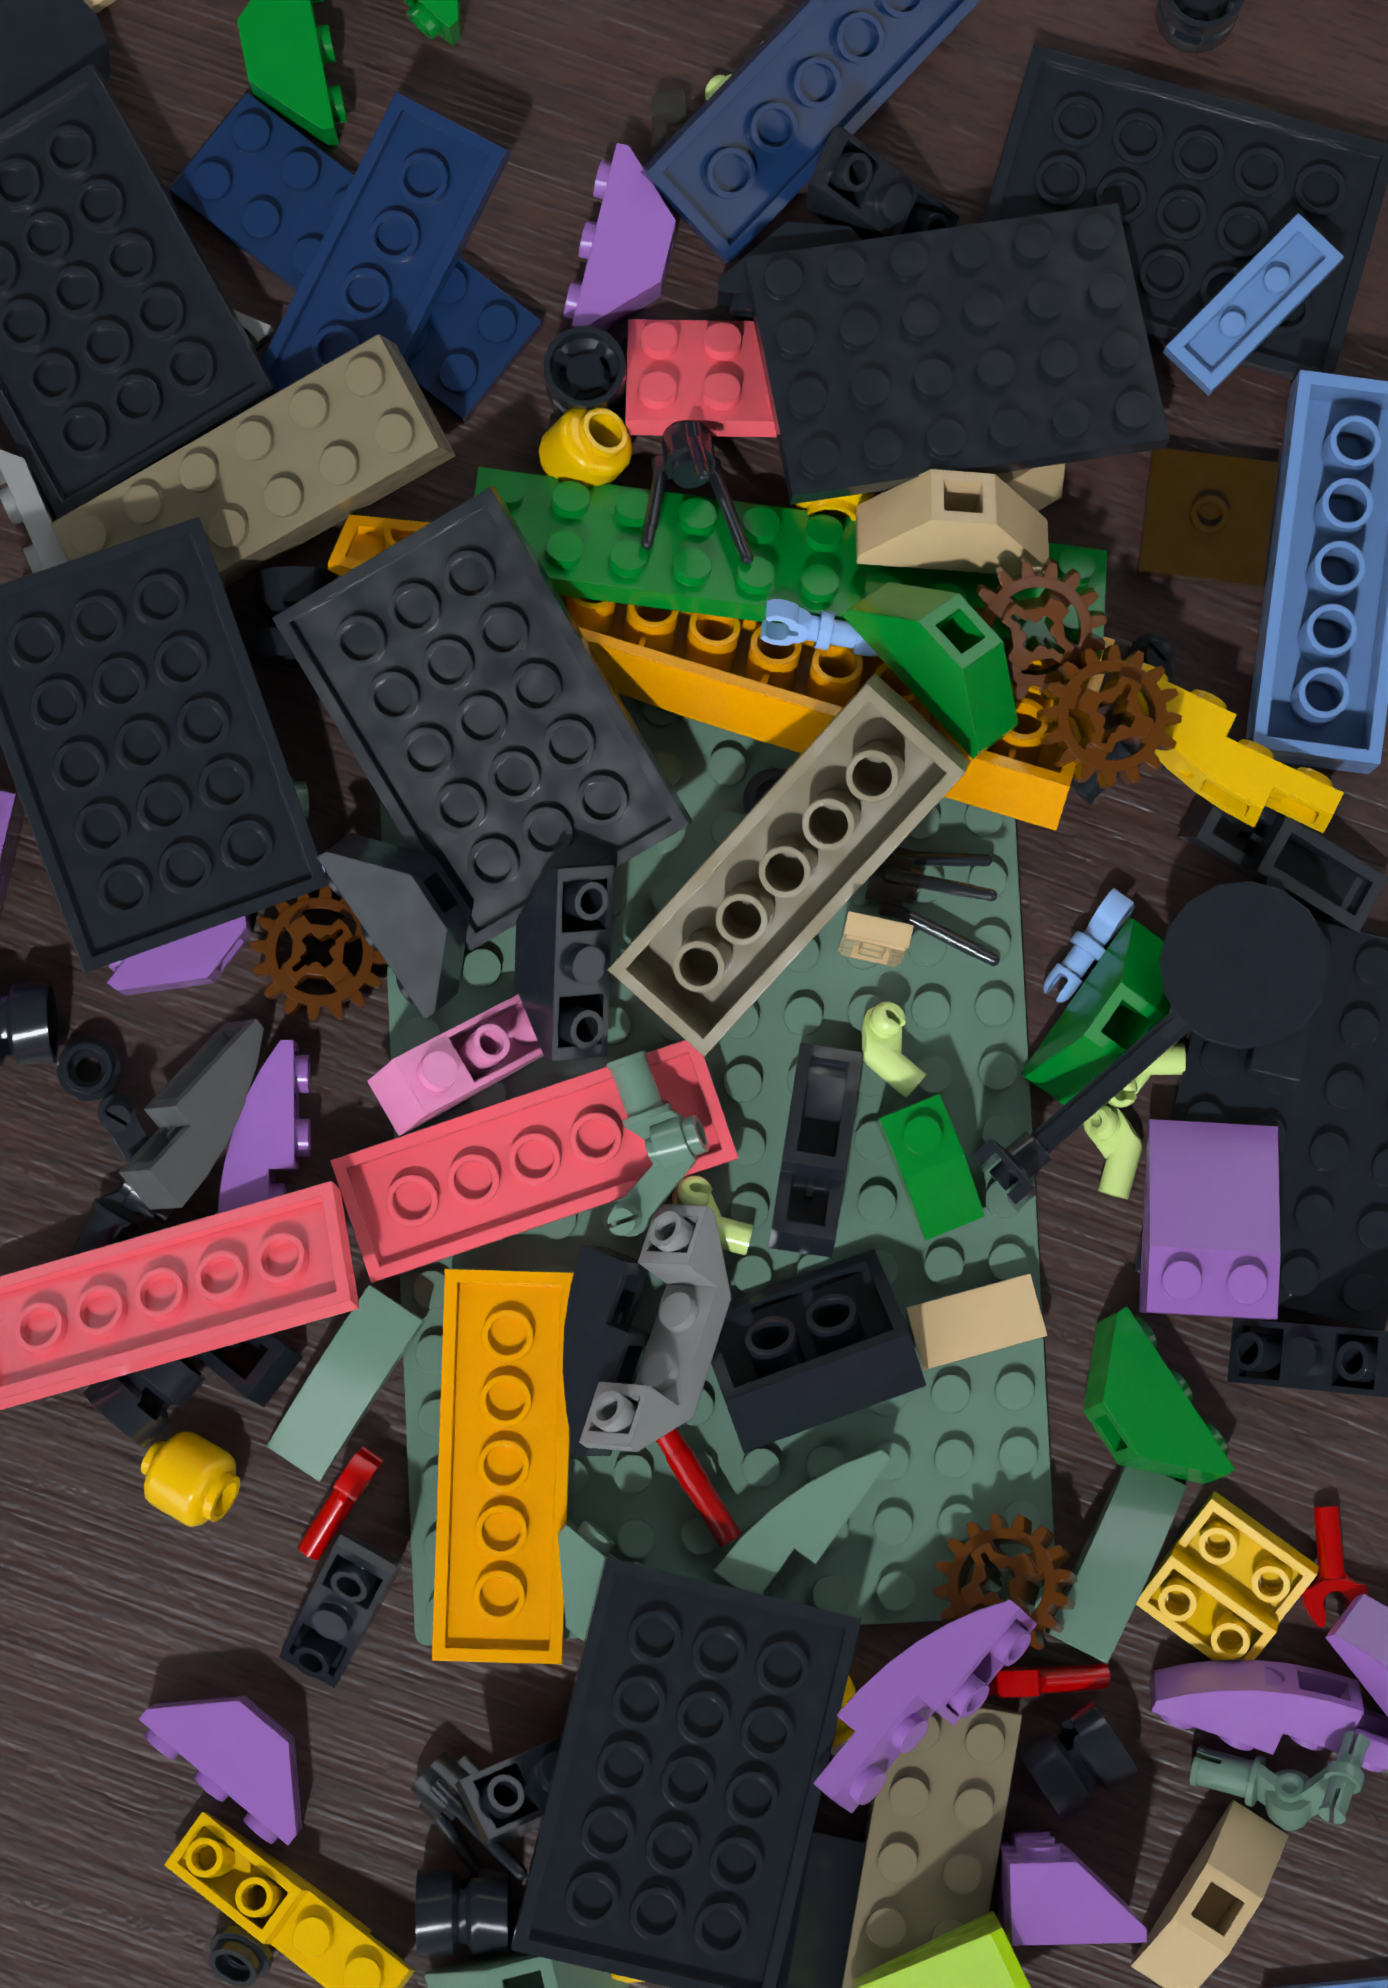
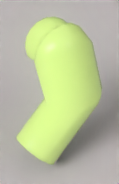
[861,1001,927,1098]
[672,1175,754,1255]

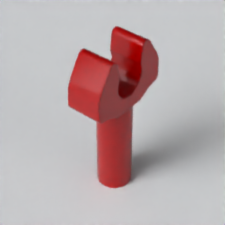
[297,1446,384,1560]
[1300,1505,1368,1628]
[988,1663,1110,1697]

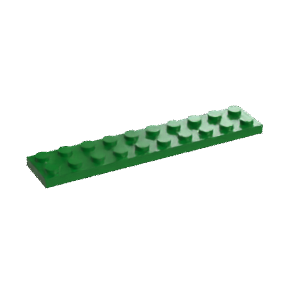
[474,467,1107,661]

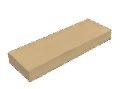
[837,911,914,968]

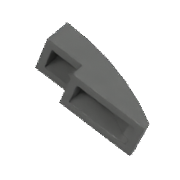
[119,1019,264,1210]

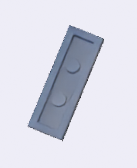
[1163,213,1344,396]

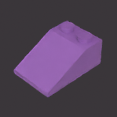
[1139,1119,1280,1320]

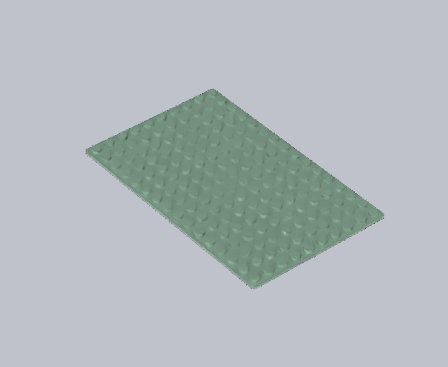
[380,693,1055,1646]

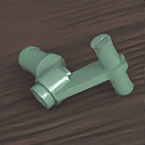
[607,1050,709,1237]
[1190,1731,1370,1831]

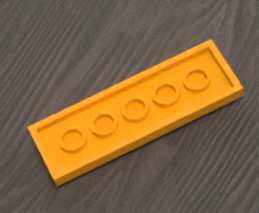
[432,1269,574,1664]

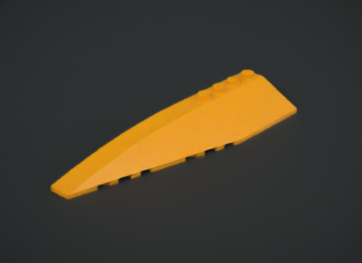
[328,514,1115,831]

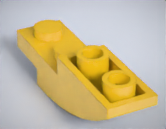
[1112,660,1344,833]
[164,1812,416,1988]

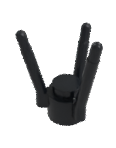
[641,421,754,565]
[865,847,1000,967]
[410,1752,527,1880]

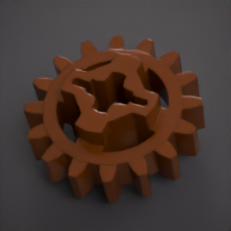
[972,557,1107,700]
[1037,645,1182,789]
[250,886,388,1023]
[933,1513,1078,1650]

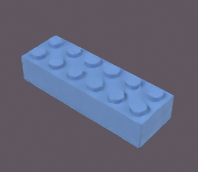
[1245,370,1388,774]

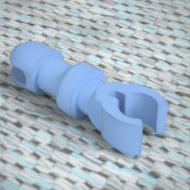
[760,599,878,657]
[1043,888,1136,1003]

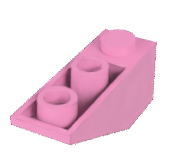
[367,994,544,1137]

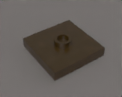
[1136,448,1279,590]

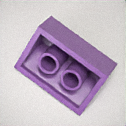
[997,1829,1147,1946]

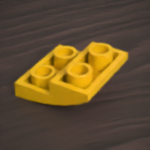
[1136,1491,1319,1661]

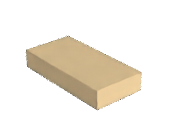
[905,1274,1048,1370]

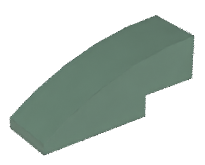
[267,1285,426,1482]
[713,1449,892,1594]
[1045,1466,1187,1664]

